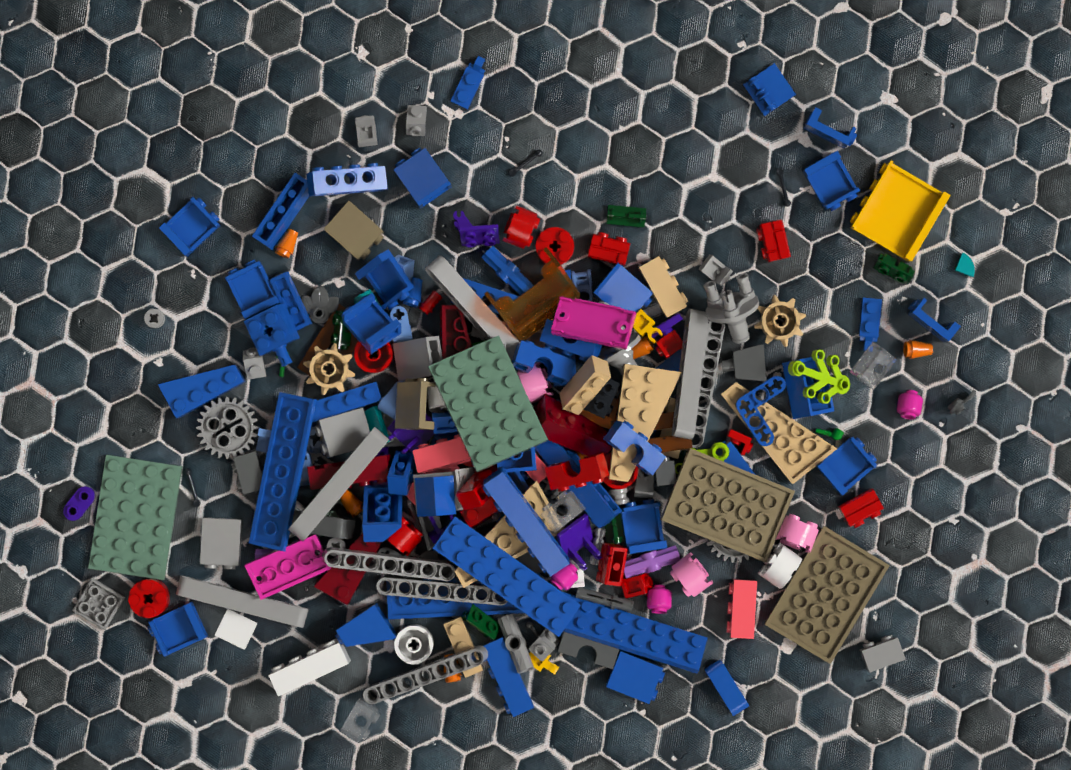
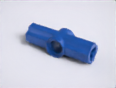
[481,246,534,297]

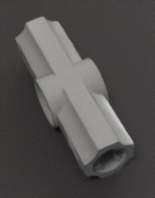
[498,614,534,674]

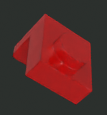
[655,330,683,358]

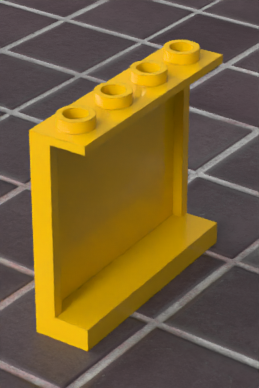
[850,161,951,263]

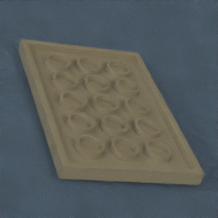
[660,448,795,563]
[764,526,890,664]

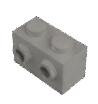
[859,635,906,673]

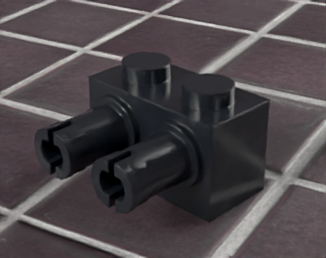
[583,379,621,419]

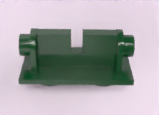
[607,205,646,228]
[873,253,915,285]
[330,310,351,350]
[604,504,625,544]
[461,604,500,641]

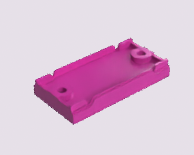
[551,297,636,350]
[245,534,331,600]

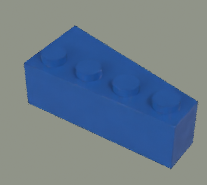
[158,365,246,418]

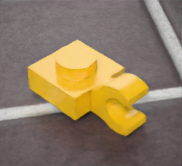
[529,652,560,674]

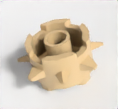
[754,295,806,347]
[303,343,355,395]

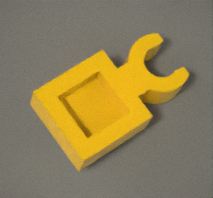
[633,309,663,344]

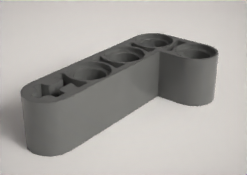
[292,510,356,539]

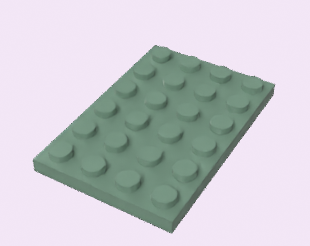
[428,335,548,472]
[88,455,183,580]

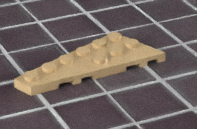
[608,364,682,482]
[721,382,837,484]
[454,480,563,588]

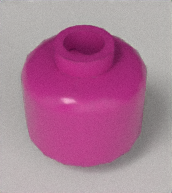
[897,390,923,420]
[550,562,578,591]
[647,585,672,614]

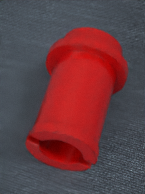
[419,290,442,315]

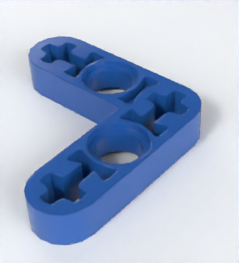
[736,376,786,446]

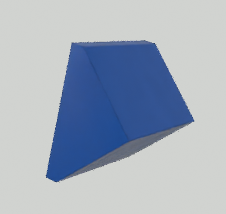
[415,475,456,517]

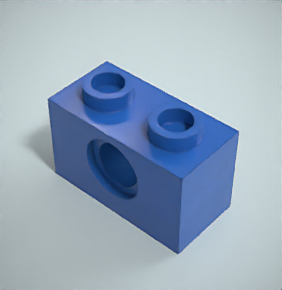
[387,451,416,496]

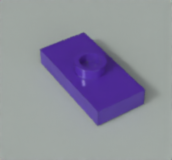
[647,314,683,338]

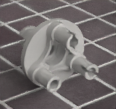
[704,273,759,344]
[598,326,641,375]

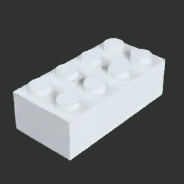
[268,639,351,696]

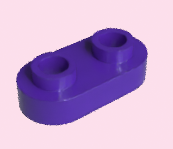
[63,486,96,521]

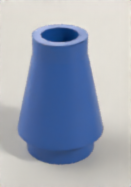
[403,277,423,307]

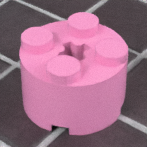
[516,362,554,404]
[776,514,819,553]
[670,552,713,597]

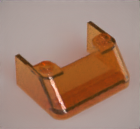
[484,247,580,340]

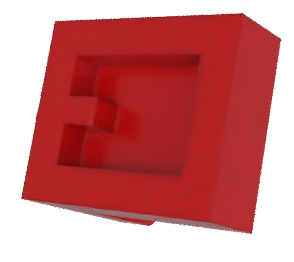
[727,429,753,456]
[622,573,653,598]

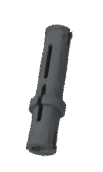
[576,587,634,613]

